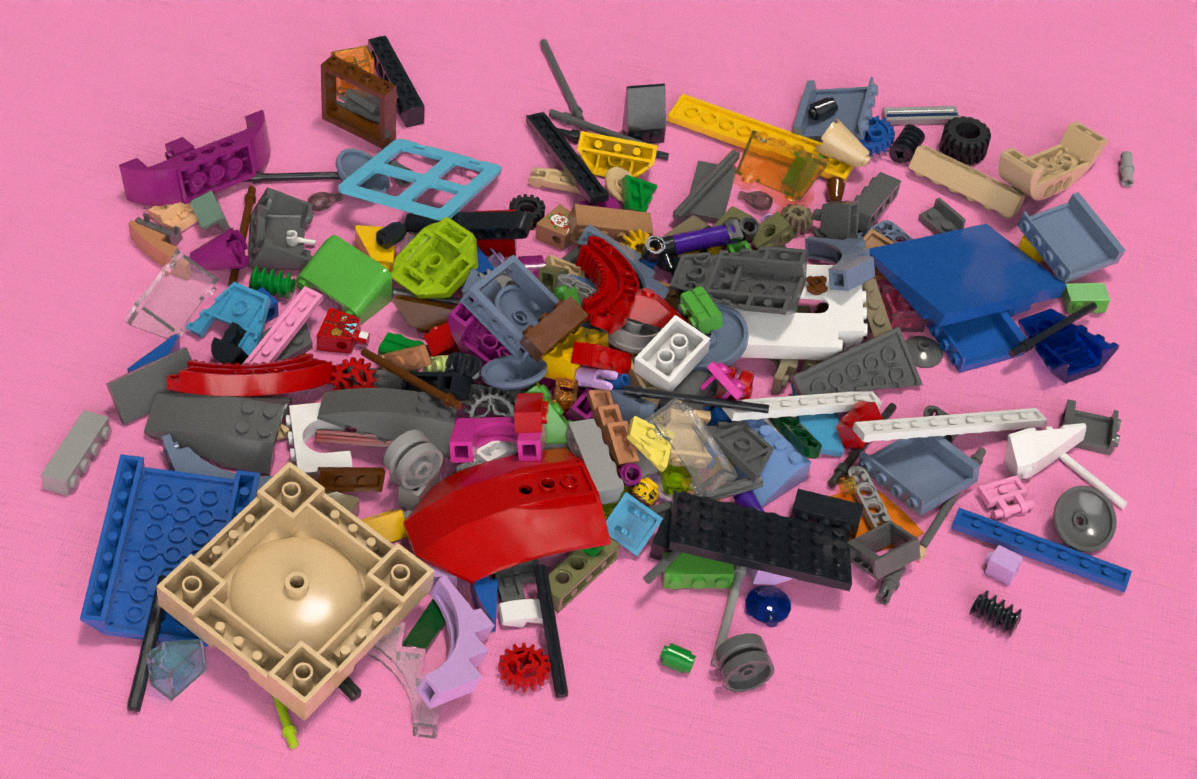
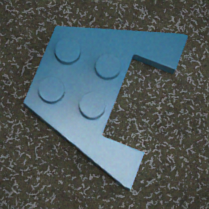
[185,282,271,356]

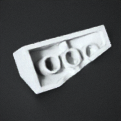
[1004,423,1087,479]

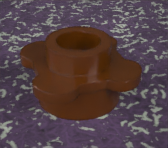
[806,276,828,295]

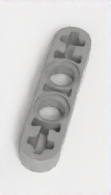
[846,466,892,530]

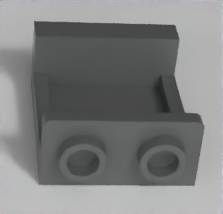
[1061,399,1121,455]

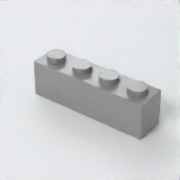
[41,410,112,496]
[565,419,624,504]

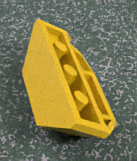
[577,131,658,178]

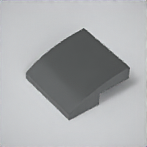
[660,370,716,410]

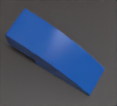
[470,576,498,632]

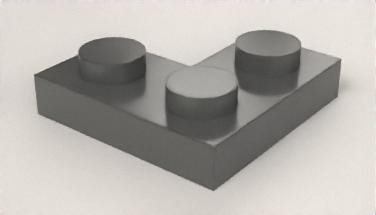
[492,559,539,603]

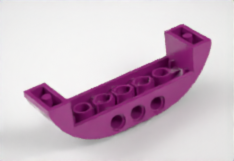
[448,297,597,422]

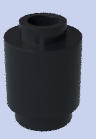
[808,97,838,121]
[376,222,407,249]

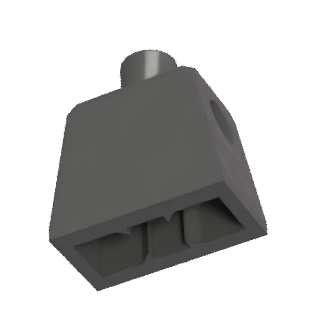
[813,201,860,240]

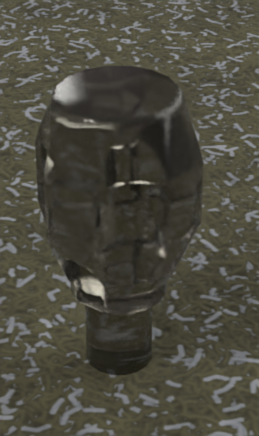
[307,191,343,211]
[738,191,773,211]

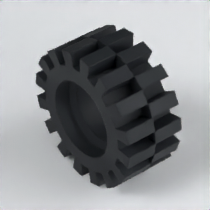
[509,194,545,230]

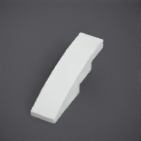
[456,441,518,472]

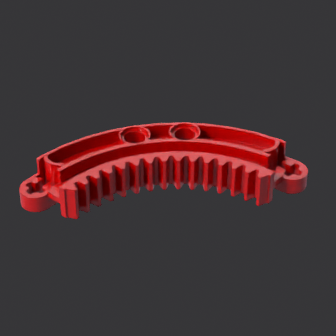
[575,236,639,334]
[166,353,338,396]

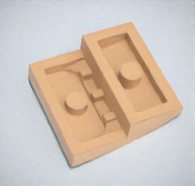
[147,202,198,232]

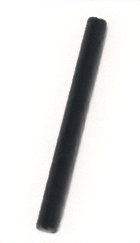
[534,564,568,698]
[127,575,167,712]

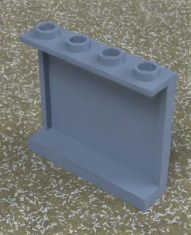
[793,77,878,142]
[1017,192,1126,284]
[859,436,980,516]

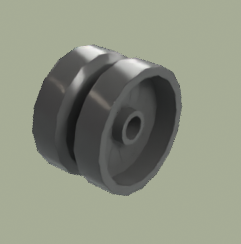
[714,633,775,692]

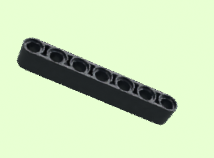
[403,211,533,240]

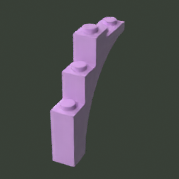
[416,576,495,709]

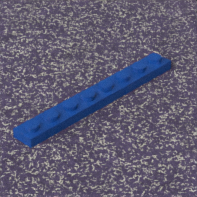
[951,508,1132,593]

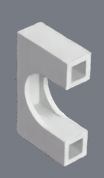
[286,402,353,477]

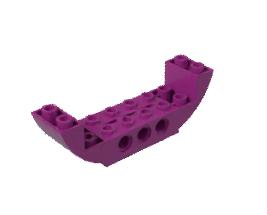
[119,110,271,206]

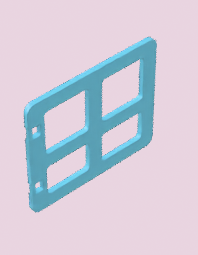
[338,139,502,221]

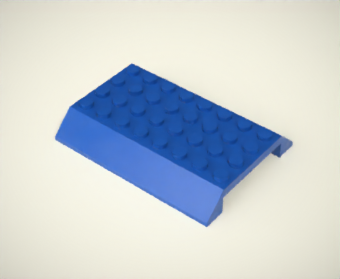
[80,454,260,648]

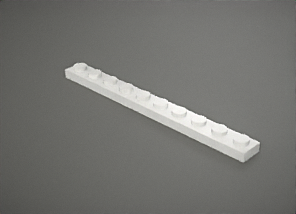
[852,408,1048,442]

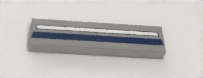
[882,106,959,125]

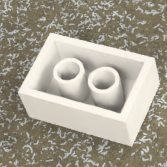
[634,315,710,392]

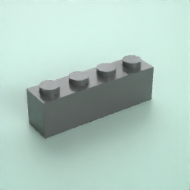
[854,172,901,232]

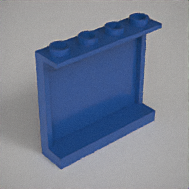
[920,311,1026,373]

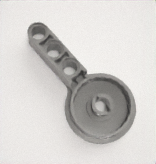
[554,274,662,354]

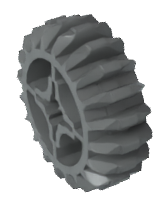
[464,387,516,445]

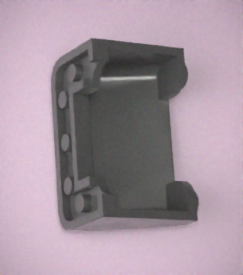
[248,187,314,270]

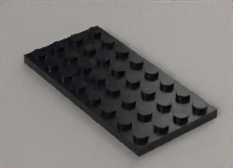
[668,491,852,592]

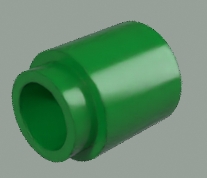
[659,643,696,674]

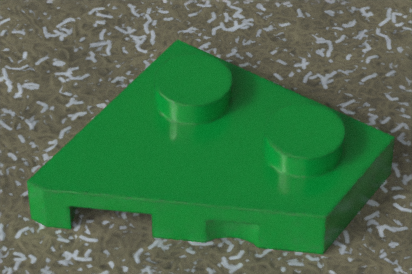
[622,175,657,212]

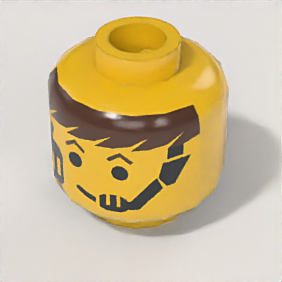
[627,477,660,507]

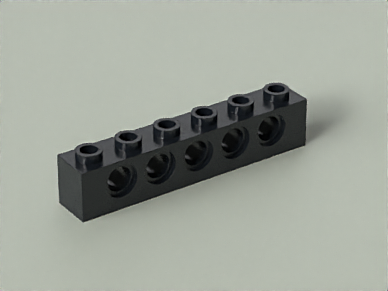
[368,35,425,128]

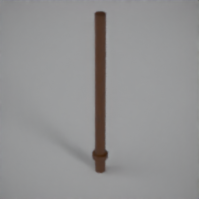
[228,186,257,286]
[361,348,463,410]

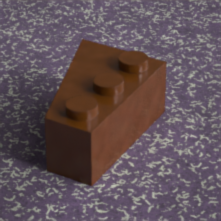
[520,296,588,362]

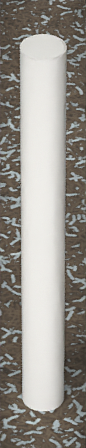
[1059,453,1128,509]

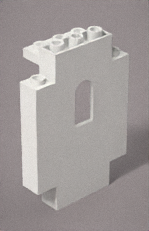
[714,264,867,360]

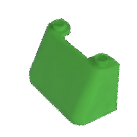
[296,235,392,325]

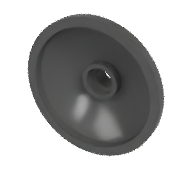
[1053,485,1117,552]

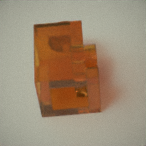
[552,378,578,409]

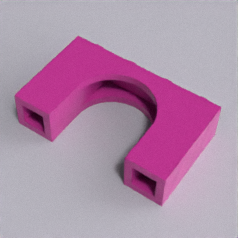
[449,417,547,462]

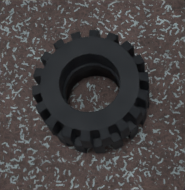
[940,116,991,165]

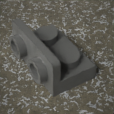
[918,197,966,235]

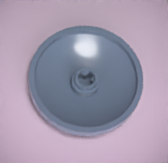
[678,303,749,372]

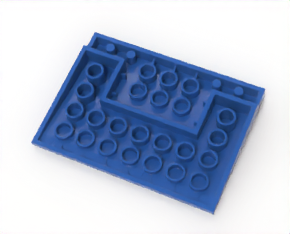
[869,224,1066,327]

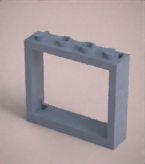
[460,254,559,363]

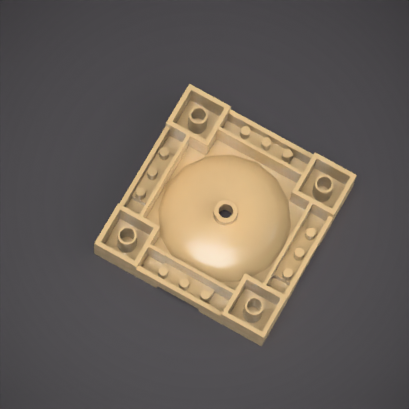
[156,461,435,721]

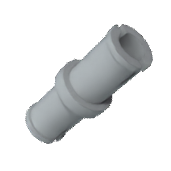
[1119,151,1135,187]

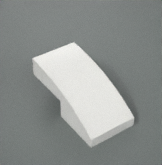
[498,599,543,628]

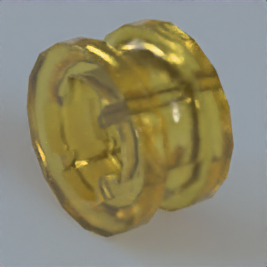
[839,476,857,497]

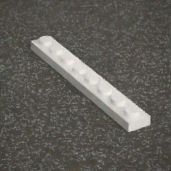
[722,390,882,421]

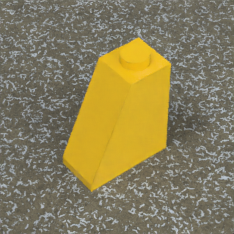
[355,225,396,273]

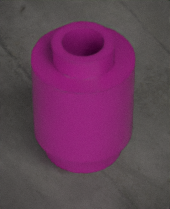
[617,463,642,488]

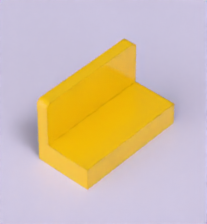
[360,508,407,542]

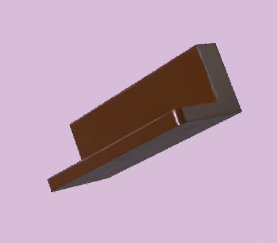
[311,467,386,492]

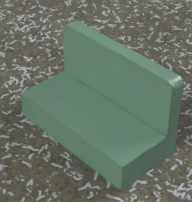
[190,191,230,232]

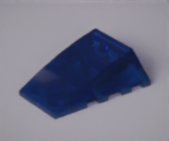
[1018,308,1119,383]

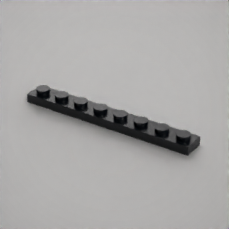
[526,112,609,205]

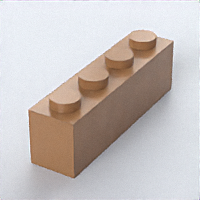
[568,204,653,242]

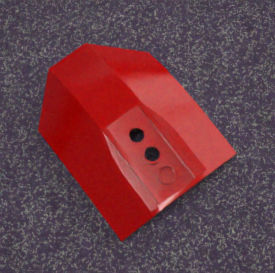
[403,447,611,585]

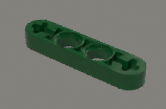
[768,416,822,459]

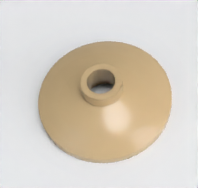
[605,167,633,202]

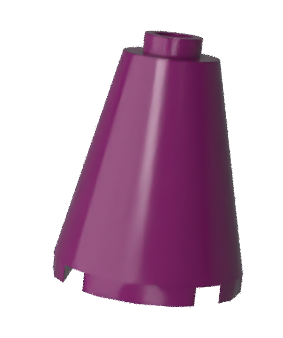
[188,228,249,271]

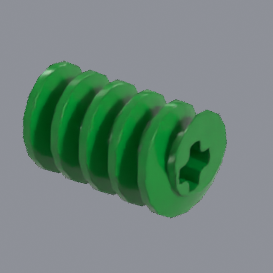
[249,266,296,299]

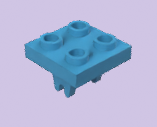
[606,492,664,556]

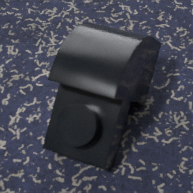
[211,322,248,365]

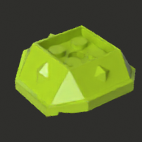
[391,217,478,300]

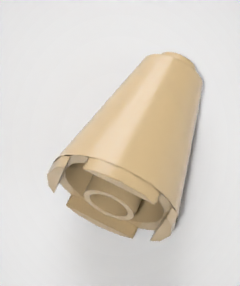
[815,119,871,168]

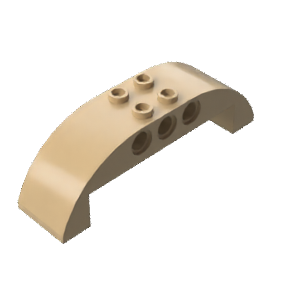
[998,121,1109,200]

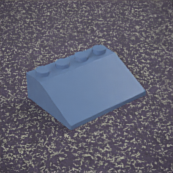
[714,419,811,508]

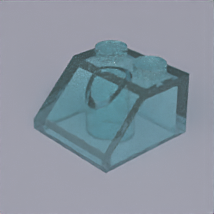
[147,639,207,701]

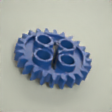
[859,115,895,157]

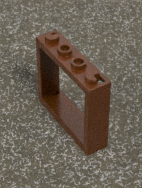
[320,55,396,149]

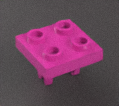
[700,361,746,400]

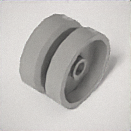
[384,430,443,489]

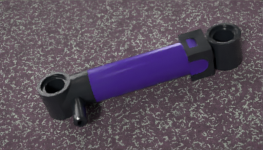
[641,217,760,272]

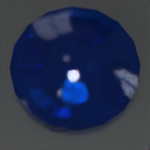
[745,586,791,627]

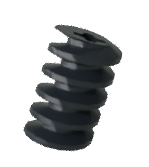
[889,124,925,163]
[969,590,1022,637]

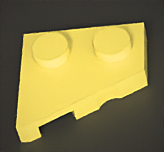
[627,416,674,472]

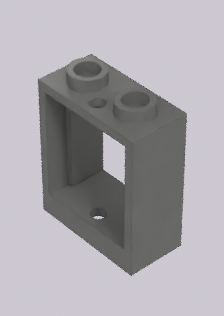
[847,520,921,580]

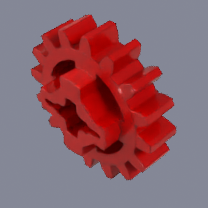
[330,357,379,391]
[498,643,551,693]

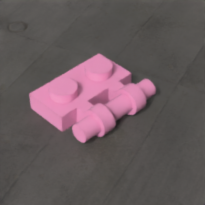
[977,475,1034,519]

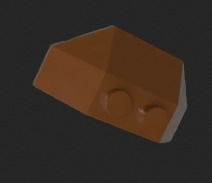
[393,294,456,333]

